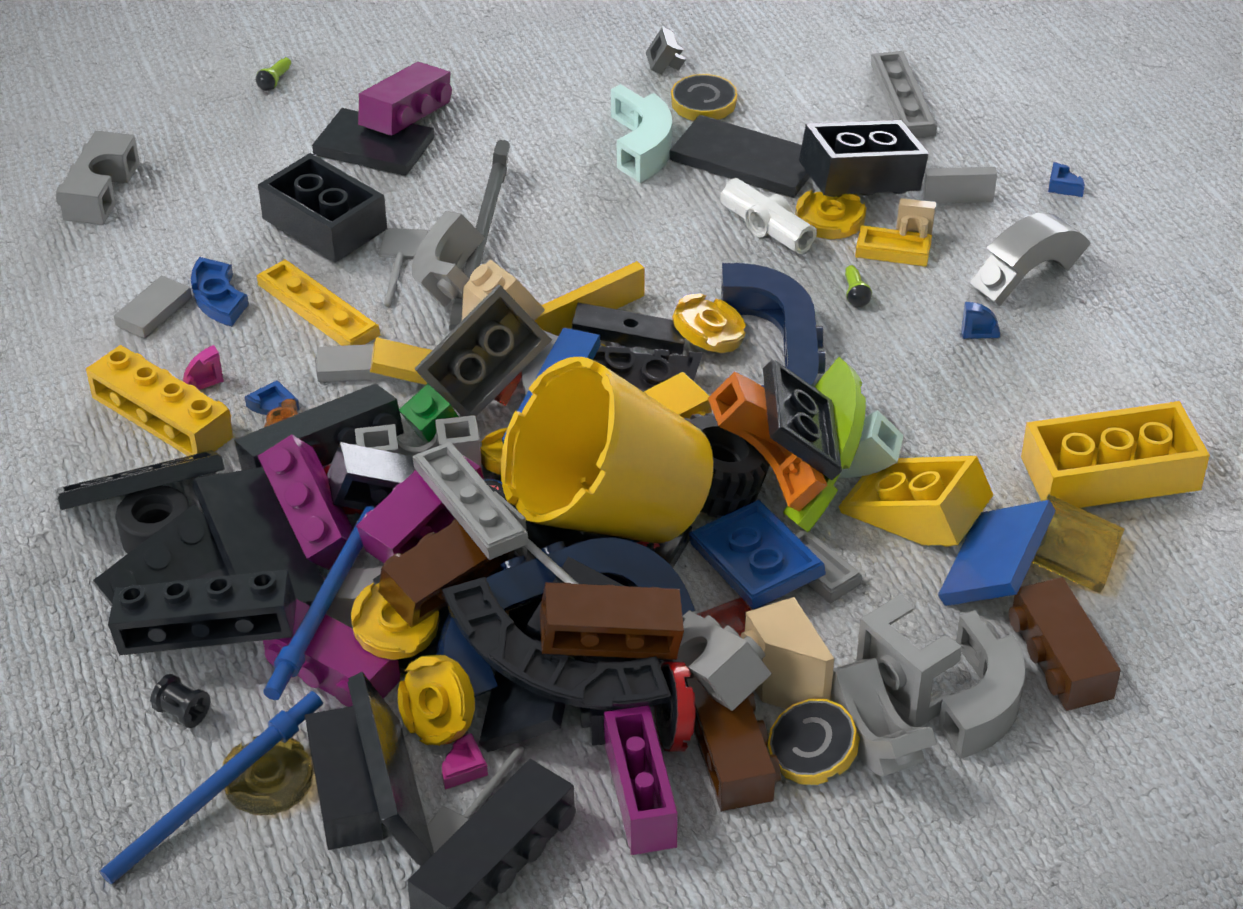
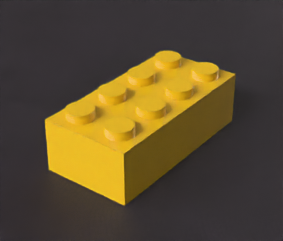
[1021,401,1210,511]

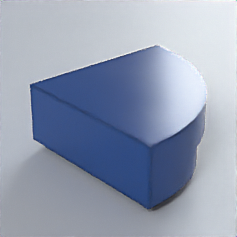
[1048,162,1085,197]
[961,302,1000,339]
[245,380,300,416]

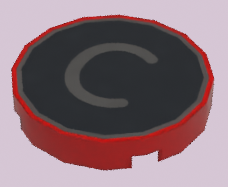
[655,662,695,752]

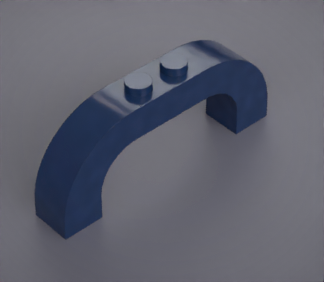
[721,263,826,389]
[436,538,696,698]

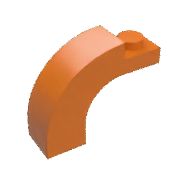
[708,371,828,511]

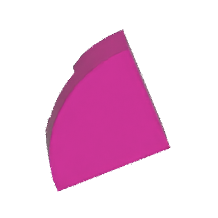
[183,345,224,390]
[442,733,488,790]

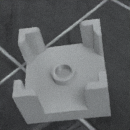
[856,594,962,727]

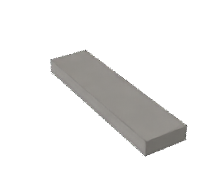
[871,51,937,138]
[412,442,529,560]

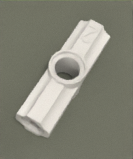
[720,178,817,255]

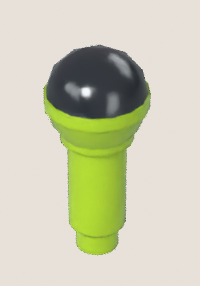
[255,57,292,91]
[845,265,872,307]

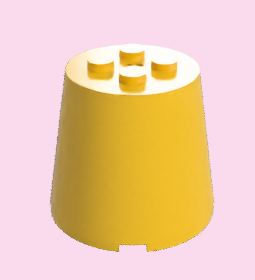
[501,357,713,543]

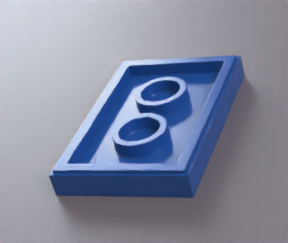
[689,500,826,610]
[938,500,1056,606]

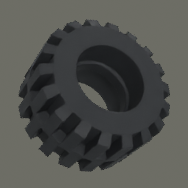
[684,413,770,518]

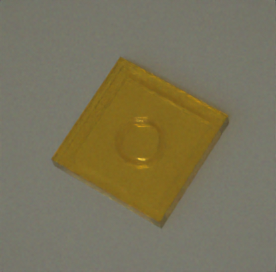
[1032,494,1124,593]

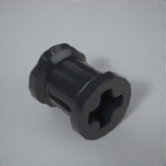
[150,674,211,728]

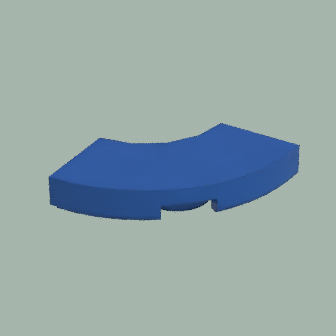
[191,257,249,327]

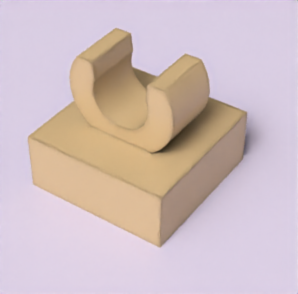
[896,198,936,238]

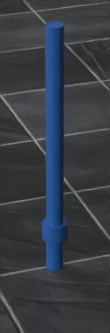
[263,506,374,700]
[99,691,323,885]

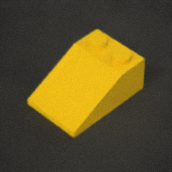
[838,456,994,547]

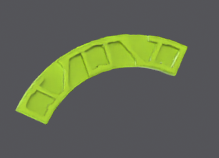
[783,357,866,533]

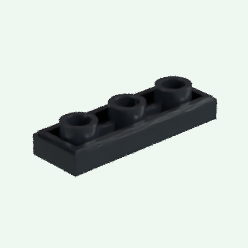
[571,302,686,355]

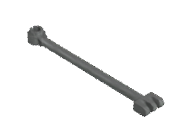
[449,140,510,331]

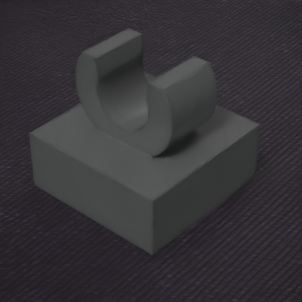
[646,27,686,75]

